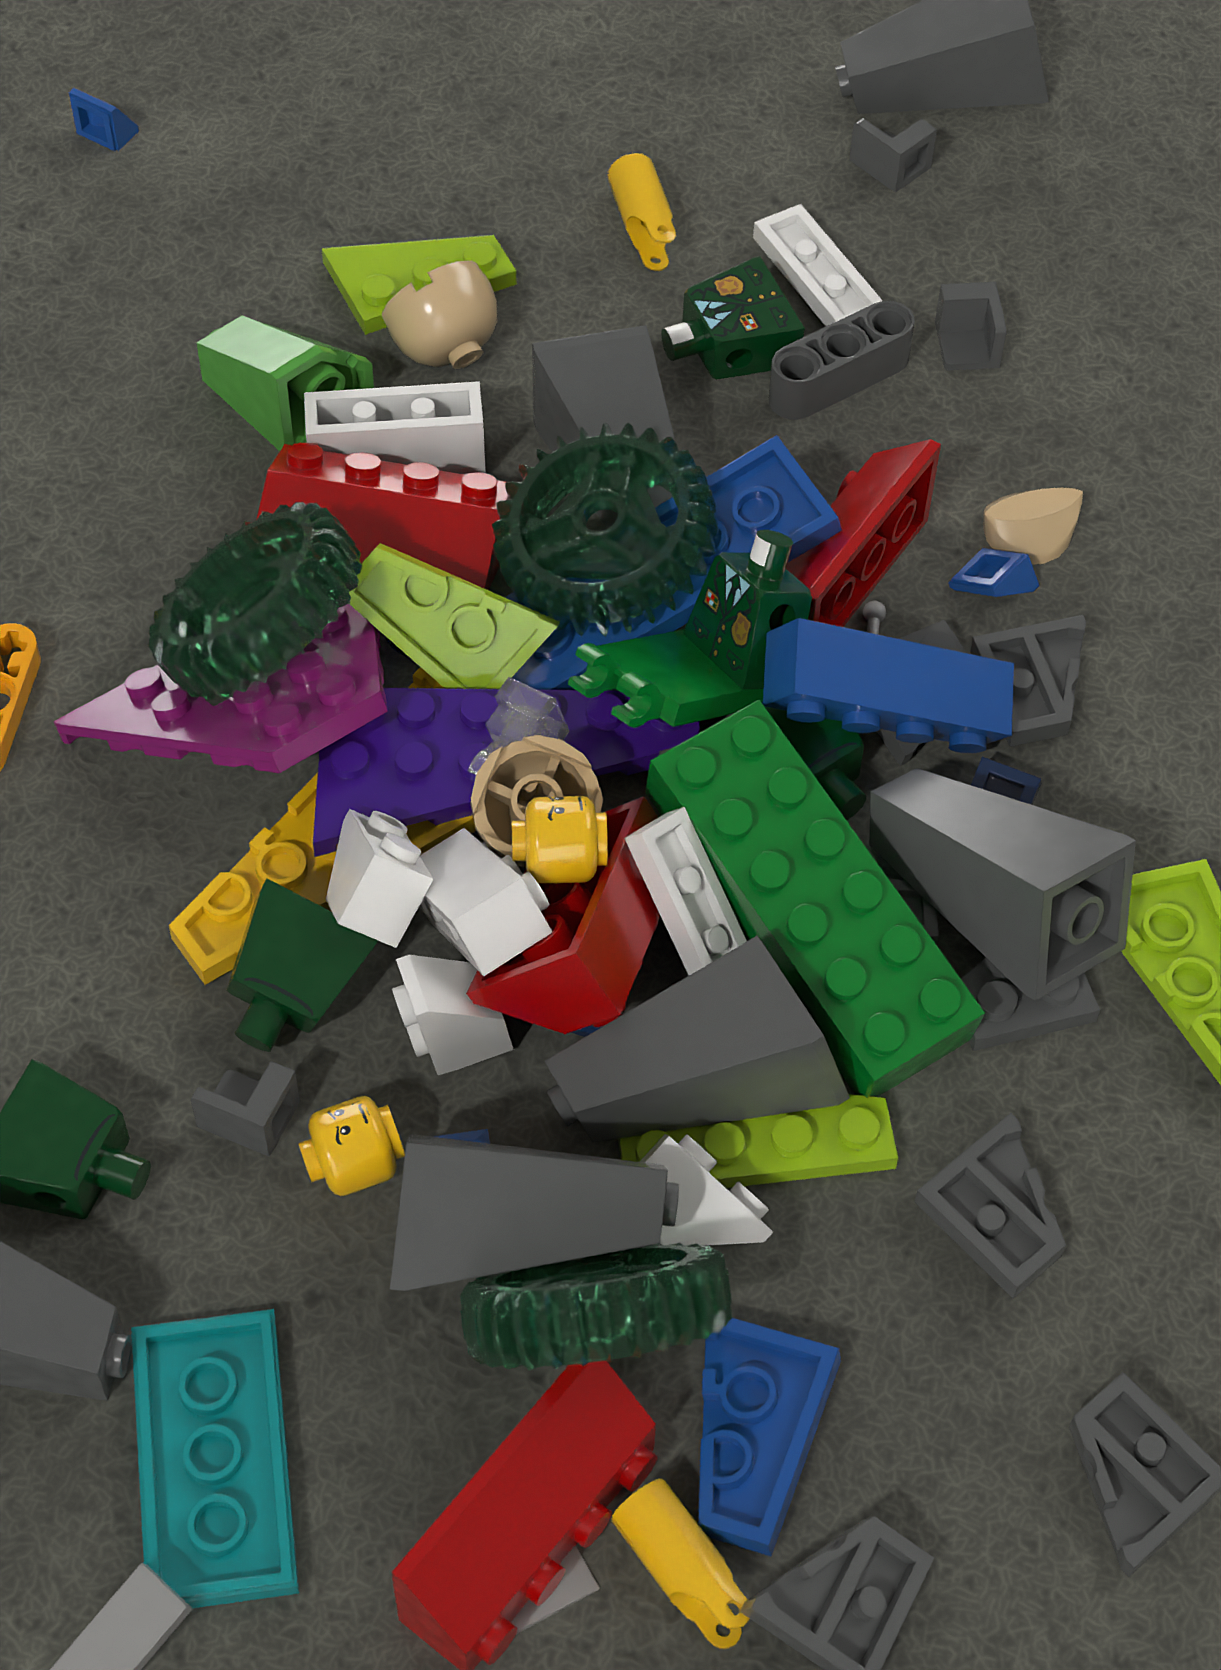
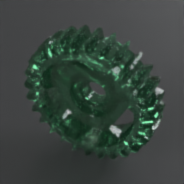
[492,422,719,637]
[148,502,362,700]
[460,1242,732,1370]

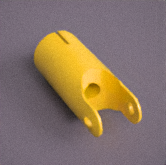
[608,153,676,271]
[611,1479,749,1649]

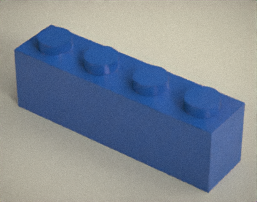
[763,618,1014,753]

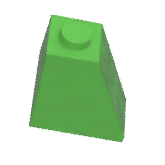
[196,315,374,451]

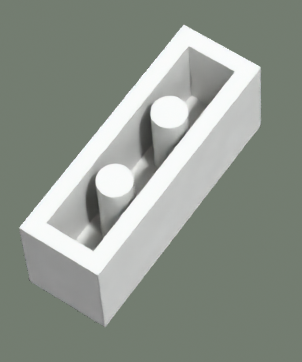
[304,381,486,474]
[420,828,553,976]

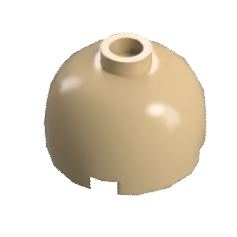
[382,261,497,369]
[471,735,603,867]

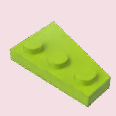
[322,235,517,335]
[336,543,560,689]

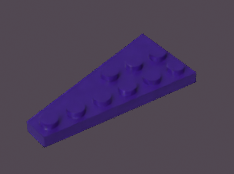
[313,688,699,857]

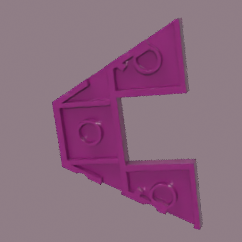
[54,574,388,773]

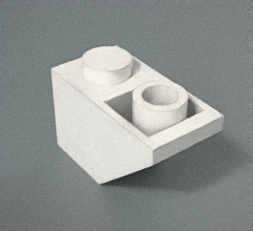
[326,809,433,948]
[392,955,514,1075]
[640,1134,773,1247]

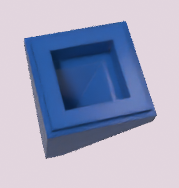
[69,88,139,151]
[948,548,1040,597]

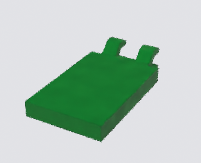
[568,629,764,728]

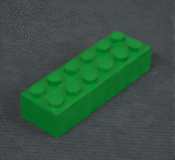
[645,700,985,1098]

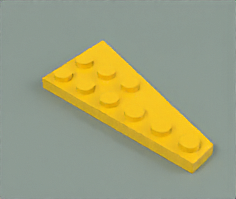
[169,667,477,985]

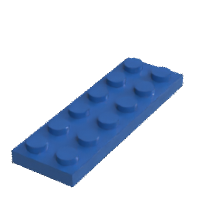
[505,435,842,690]

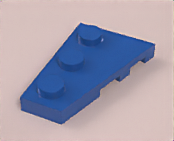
[698,1310,841,1557]

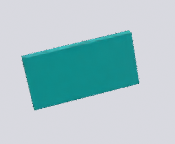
[131,1309,299,1608]

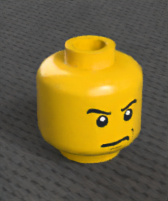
[512,796,608,883]
[298,1096,405,1196]

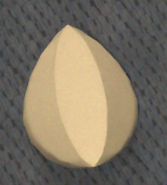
[983,488,1083,565]

